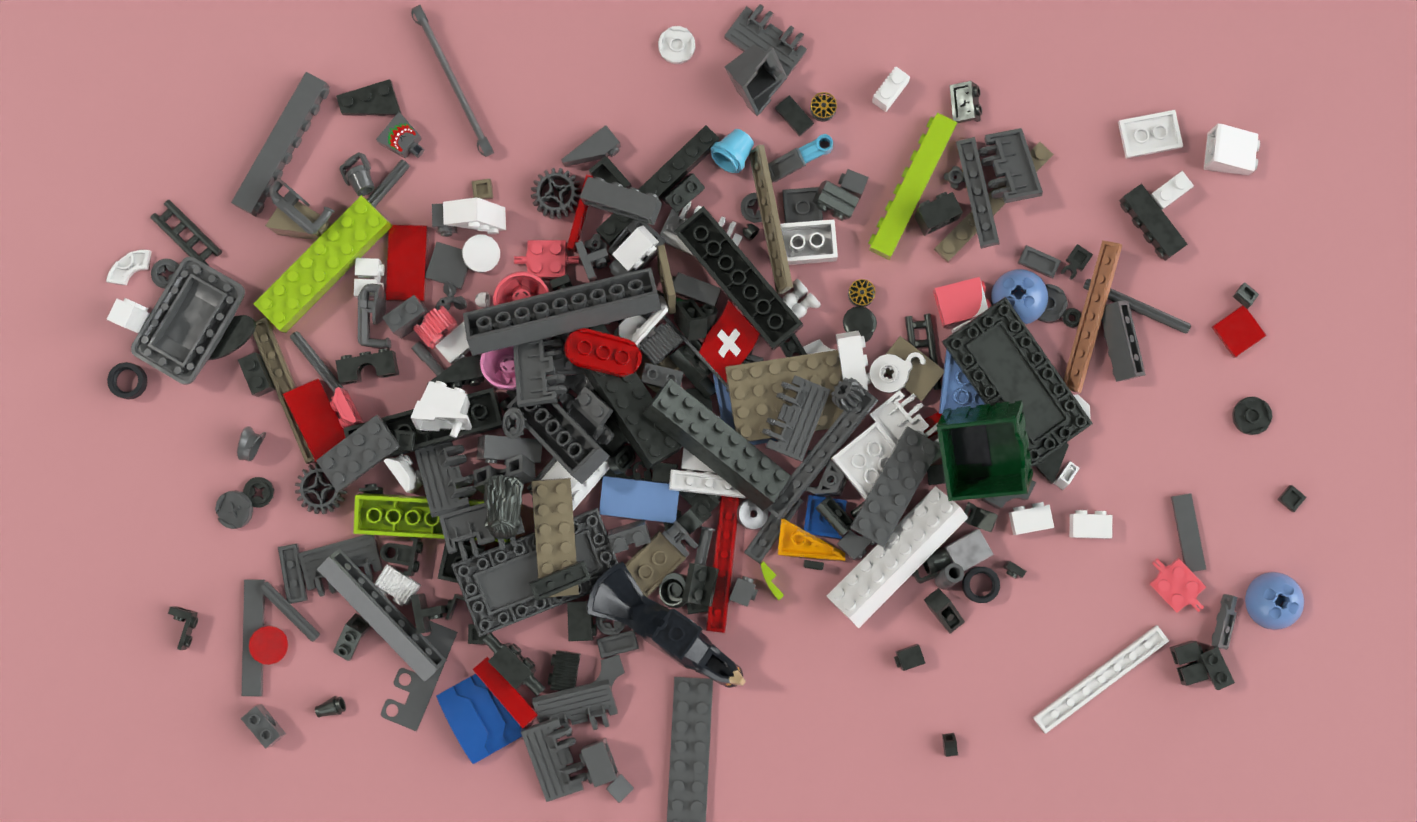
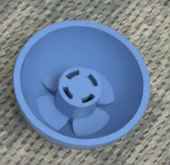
[991,269,1048,325]
[1245,572,1304,630]

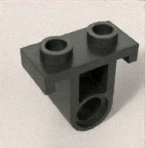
[380,537,423,576]

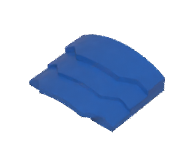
[436,674,522,764]

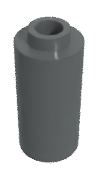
[934,563,964,590]

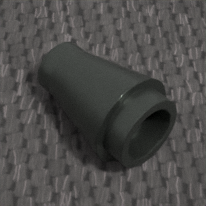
[315,696,346,718]

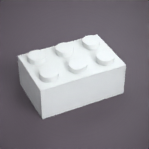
[780,219,838,265]

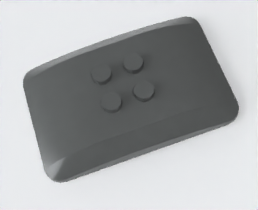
[131,257,245,385]

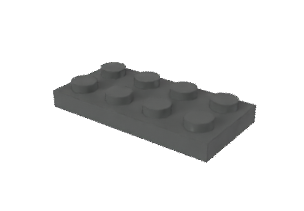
[316,415,401,492]

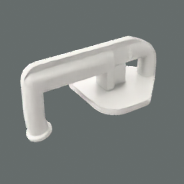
[619,296,668,349]

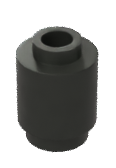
[700,304,718,334]

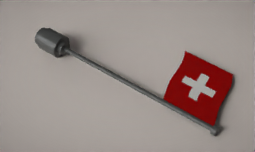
[609,259,759,393]

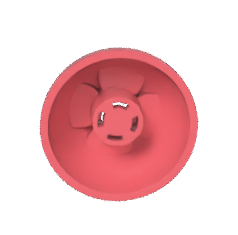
[493,271,549,306]

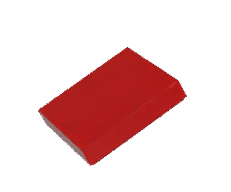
[1212,305,1267,358]

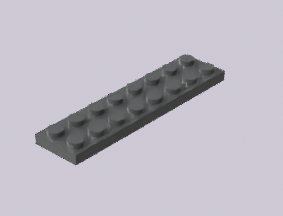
[667,677,713,822]

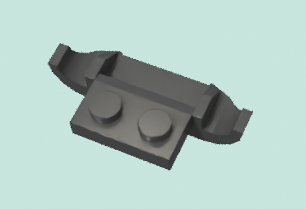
[557,386,614,445]

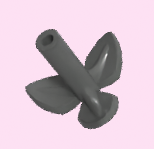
[435,281,467,311]

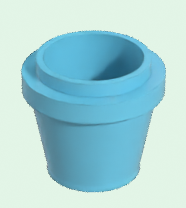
[711,129,754,173]

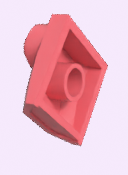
[330,387,364,428]

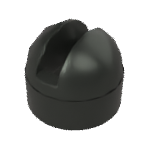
[743,224,760,240]

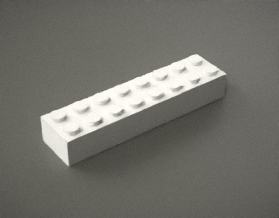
[827,486,968,628]

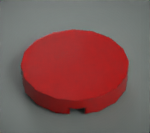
[248,626,288,665]

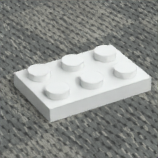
[1118,110,1183,159]

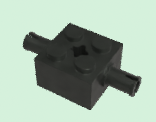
[482,633,545,697]

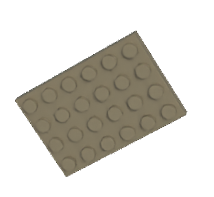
[725,350,843,442]

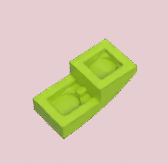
[760,561,784,600]

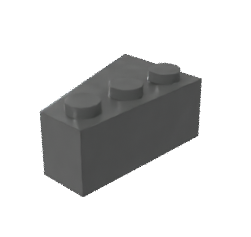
[477,435,542,464]

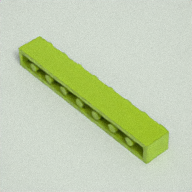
[868,112,958,260]

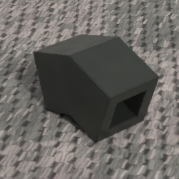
[942,733,958,757]

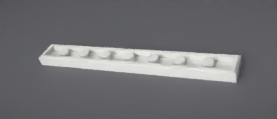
[1033,625,1169,734]

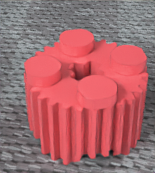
[413,306,458,349]

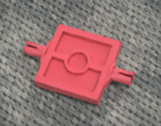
[514,240,579,279]
[1150,558,1206,613]

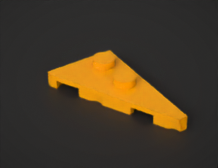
[778,519,845,561]

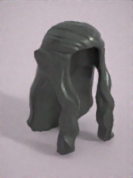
[483,475,524,539]

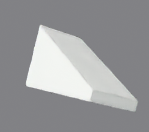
[1054,461,1080,490]

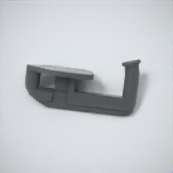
[270,177,335,235]
[358,283,392,348]

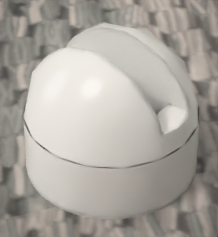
[475,292,490,307]

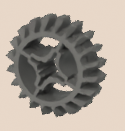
[531,168,582,219]
[295,463,347,514]

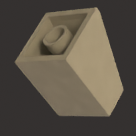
[265,201,332,240]

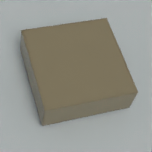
[472,179,493,200]

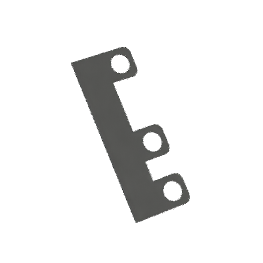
[381,621,458,732]

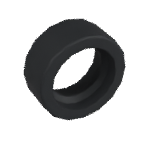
[107,362,148,399]
[962,567,1000,603]

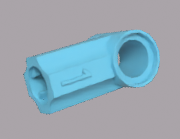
[799,134,833,164]

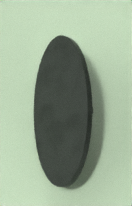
[208,315,256,360]

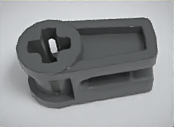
[662,520,699,557]

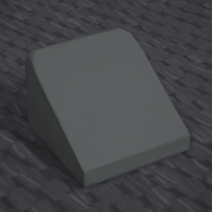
[606,774,634,803]

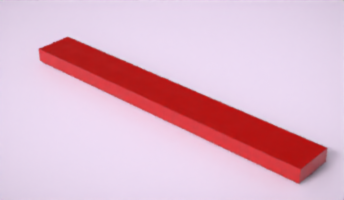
[706,496,740,633]

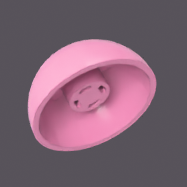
[480,346,516,390]

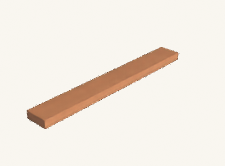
[1063,240,1122,393]

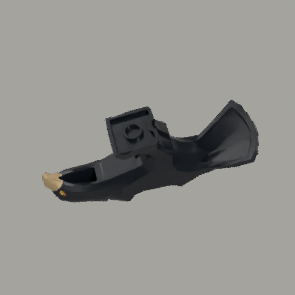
[586,561,746,688]

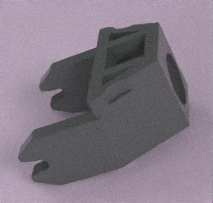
[805,450,848,497]

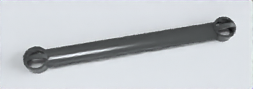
[411,5,494,157]

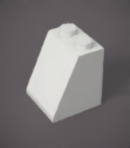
[1204,124,1260,175]

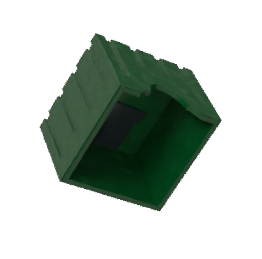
[937,400,1033,501]

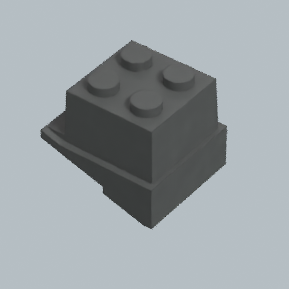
[725,44,787,116]

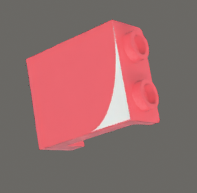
[933,277,991,327]

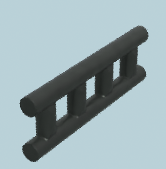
[150,200,222,266]
[905,314,941,390]

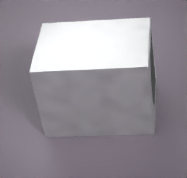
[944,529,994,571]

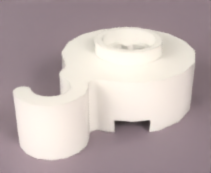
[870,352,926,393]

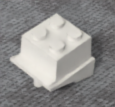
[411,381,472,438]

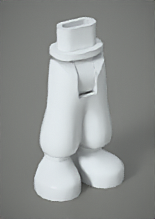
[782,279,821,319]

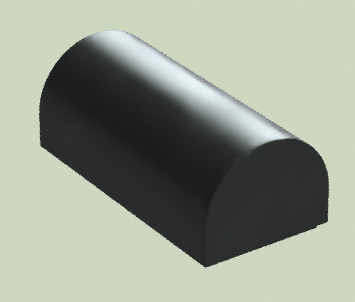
[815,495,853,537]

